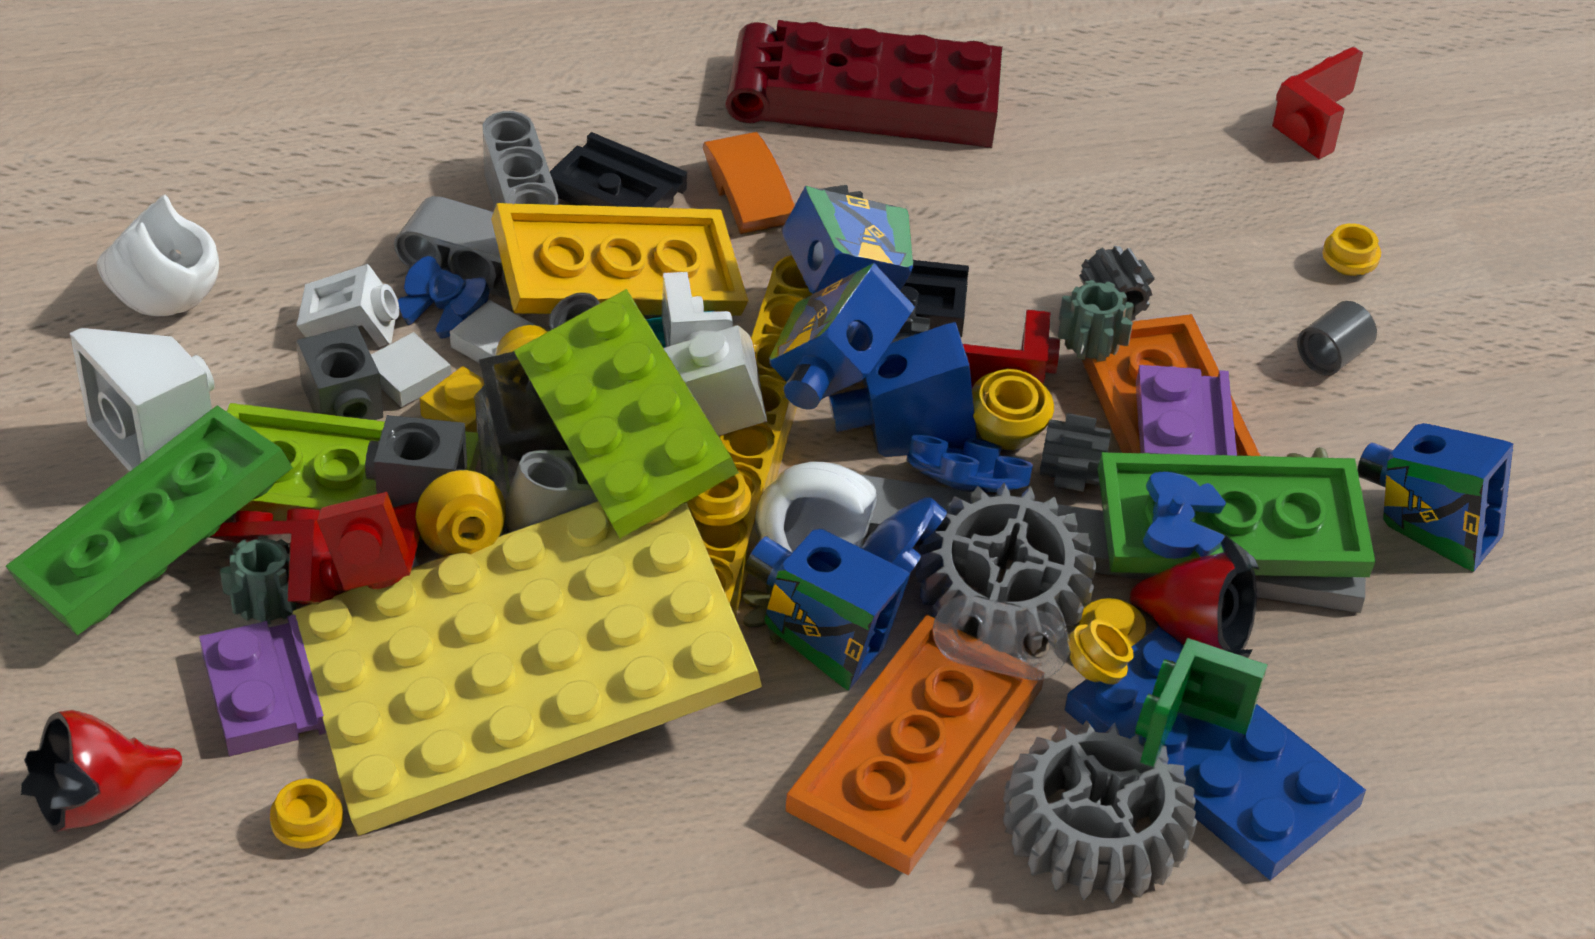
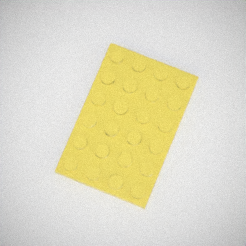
[293,501,762,836]

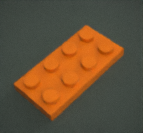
[1081,314,1261,456]
[785,614,1045,876]

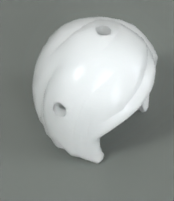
[97,195,219,317]
[755,461,877,552]

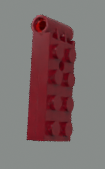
[725,20,1002,148]

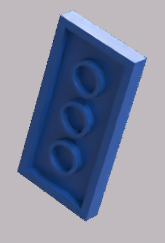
[1064,627,1366,881]

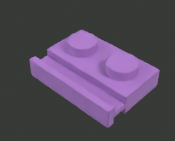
[1136,365,1237,456]
[199,615,327,756]

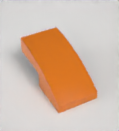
[702,132,795,234]

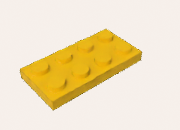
[491,203,748,316]

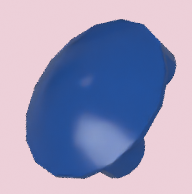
[906,435,1033,493]
[861,497,947,573]

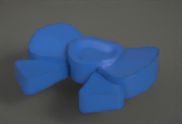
[398,256,490,339]
[1143,472,1226,559]

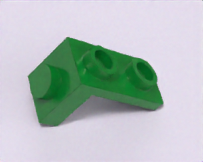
[1135,638,1268,767]

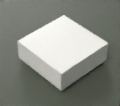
[450,300,535,370]
[371,332,451,407]

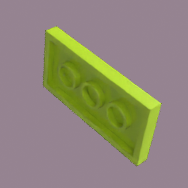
[514,289,739,538]
[227,403,481,539]

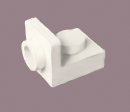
[297,264,399,347]
[661,272,733,347]

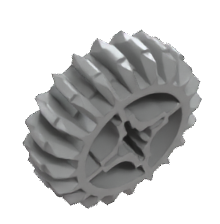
[916,483,1096,654]
[1003,720,1197,903]

